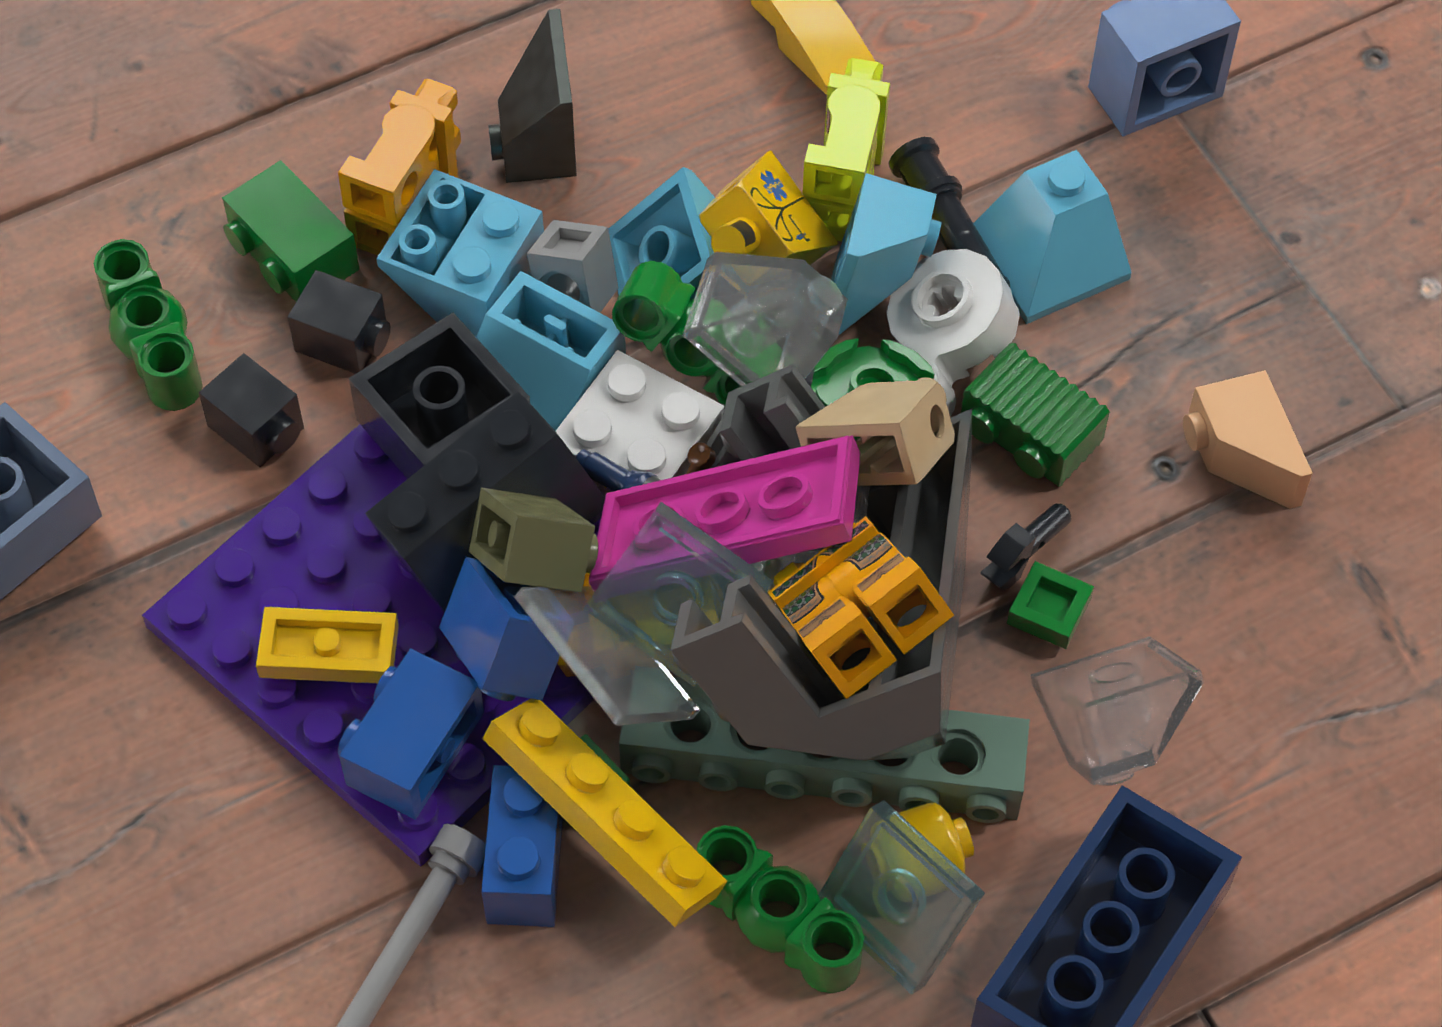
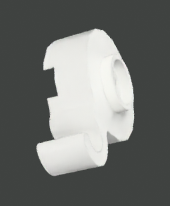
[887,249,1020,416]

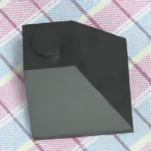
[488,9,577,183]

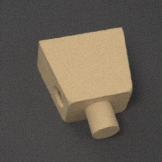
[795,377,955,486]

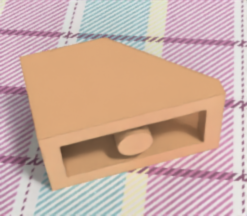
[1183,370,1313,509]

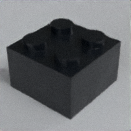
[349,312,530,479]

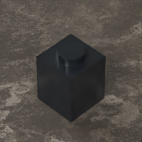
[287,270,391,374]
[198,353,304,467]

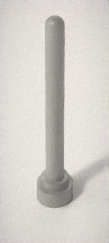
[336,824,486,1027]

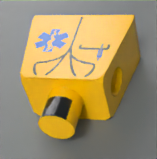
[699,150,838,286]

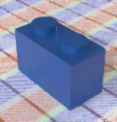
[439,557,570,701]
[338,648,484,820]
[481,765,563,927]

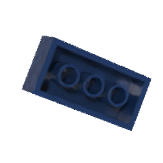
[971,785,1242,1027]

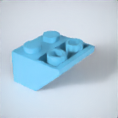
[376,169,544,337]
[476,271,626,431]

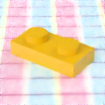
[256,607,399,684]

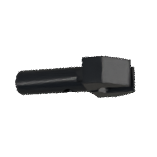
[980,503,1071,590]

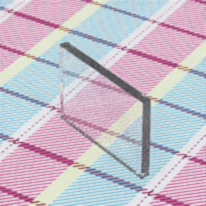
[514,586,700,725]

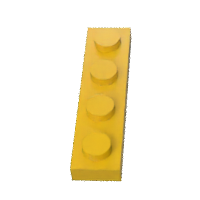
[482,698,727,927]

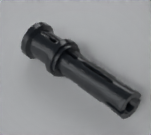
[888,137,1010,287]

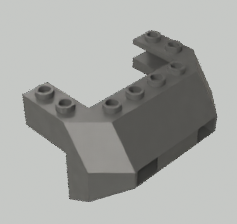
[670,364,972,761]

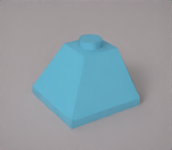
[974,150,1132,324]
[608,167,761,302]
[816,173,941,344]

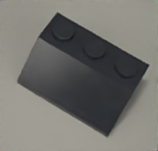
[365,391,605,613]

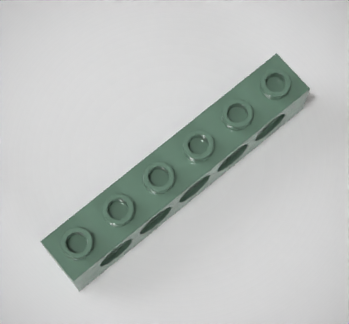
[619,672,1030,823]

